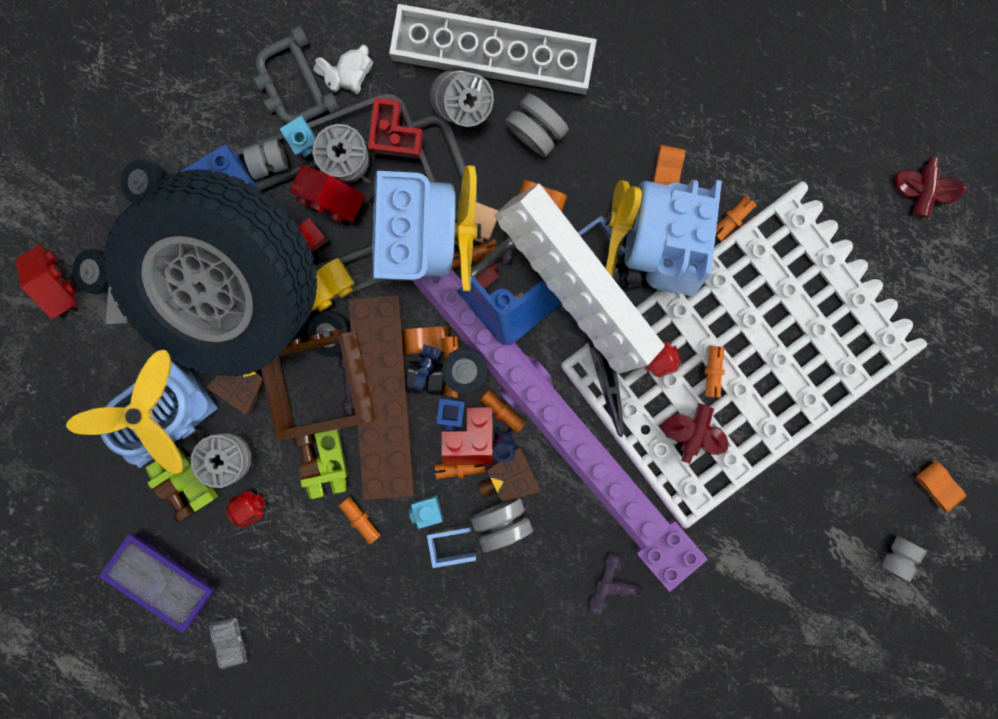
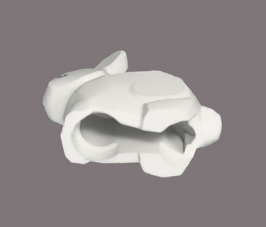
[313,45,373,94]

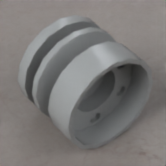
[430,69,494,127]
[312,124,370,183]
[191,433,251,488]

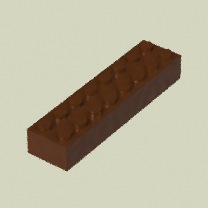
[348,295,415,500]

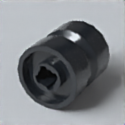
[601,258,642,290]
[407,361,444,396]

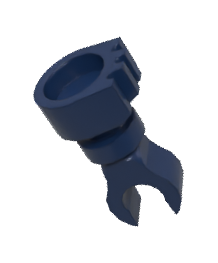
[412,344,441,391]
[493,427,516,461]

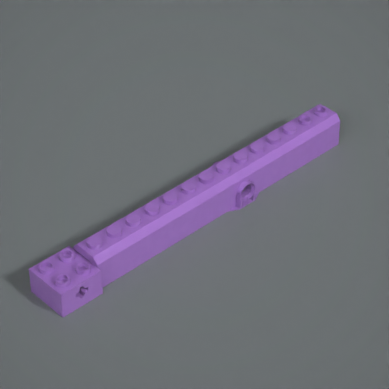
[413,270,708,592]

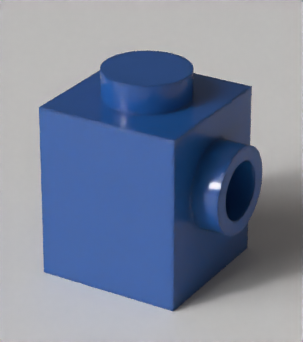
[436,398,465,431]

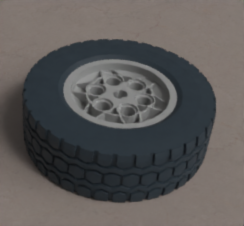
[104,169,317,377]

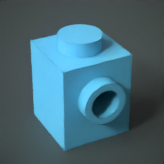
[280,116,316,158]
[409,495,443,529]

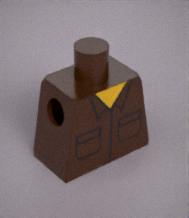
[207,370,264,415]
[478,447,541,502]

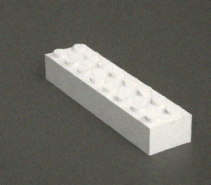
[389,4,597,95]
[494,183,665,374]

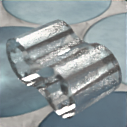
[210,618,247,670]

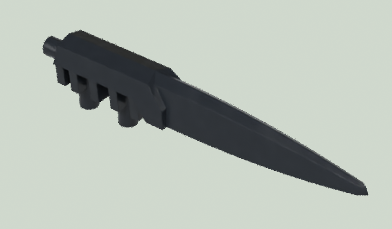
[585,333,624,437]

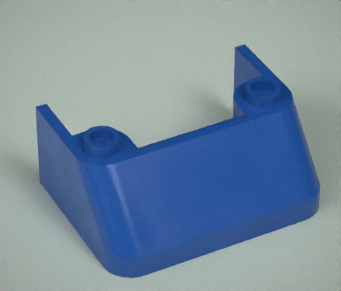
[457,276,562,345]

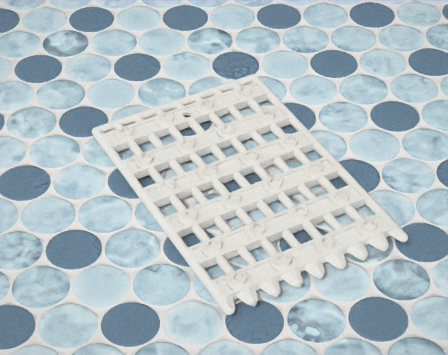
[561,182,927,529]

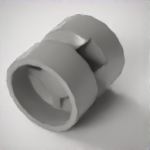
[243,138,289,180]
[881,536,927,582]

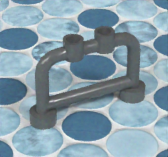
[254,25,340,124]

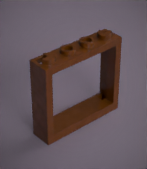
[261,328,375,441]

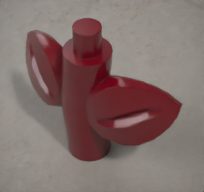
[895,157,967,218]
[661,403,728,464]

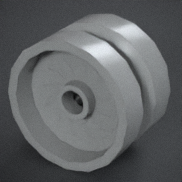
[505,93,569,157]
[470,498,533,552]

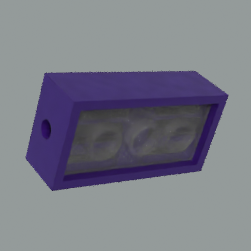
[99,534,216,633]

